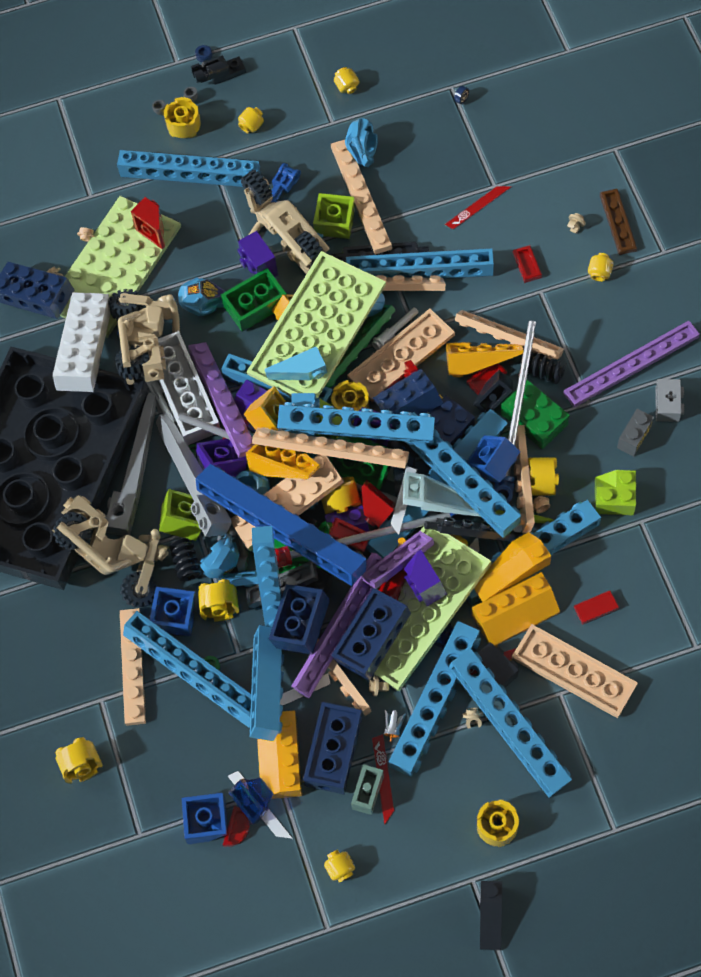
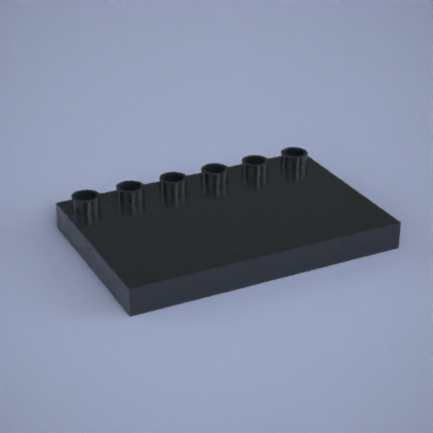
[0,347,150,590]

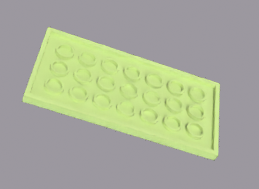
[60,196,181,338]
[247,251,386,399]
[358,526,492,691]

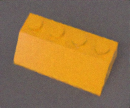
[472,572,560,646]
[258,710,302,800]

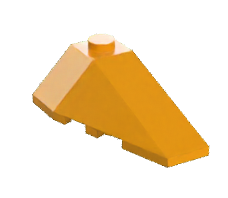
[446,342,524,377]
[244,386,291,433]
[246,444,320,479]
[474,532,551,602]

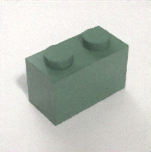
[351,764,384,815]

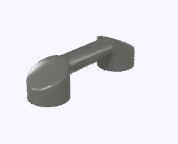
[152,87,198,115]
[229,523,249,573]

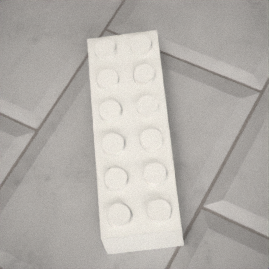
[53,292,111,392]
[158,331,220,445]

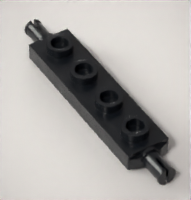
[331,241,429,263]
[424,517,525,542]

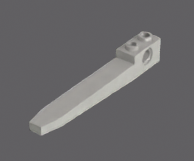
[105,393,157,536]
[156,414,232,537]

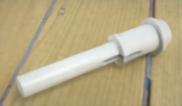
[372,307,419,350]
[144,376,176,424]

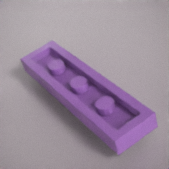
[362,531,435,589]

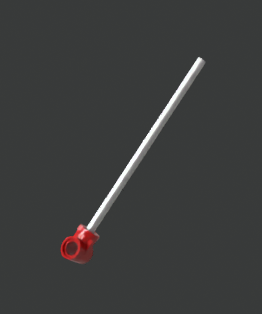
[275,513,451,570]

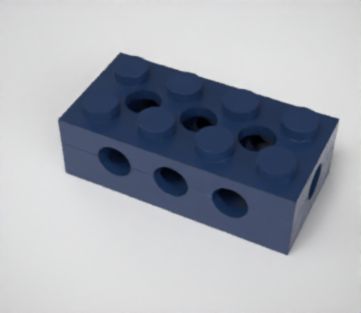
[0,262,75,319]
[331,588,411,681]
[303,702,363,795]

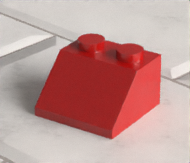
[131,197,165,250]
[361,480,396,527]

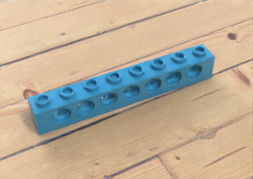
[117,150,261,187]
[346,248,494,278]
[277,402,435,443]
[397,412,521,538]
[467,500,601,605]
[123,611,251,728]
[389,621,481,777]
[449,648,572,798]

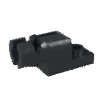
[190,55,246,85]

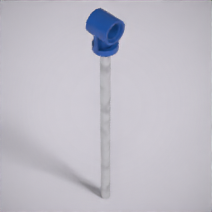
[494,321,536,504]

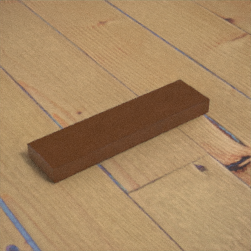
[600,189,637,255]

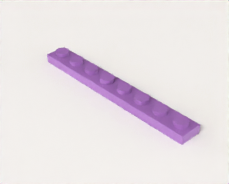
[563,321,700,408]
[188,342,255,458]
[291,553,382,698]

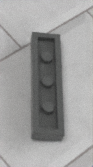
[246,561,319,609]

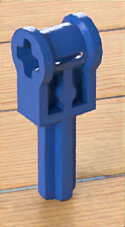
[271,163,301,202]

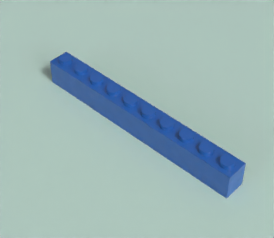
[195,464,366,586]

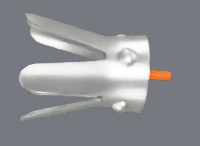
[384,710,406,742]

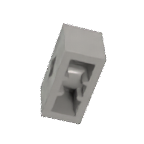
[655,379,684,422]

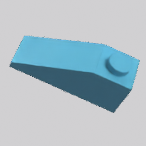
[264,346,327,380]

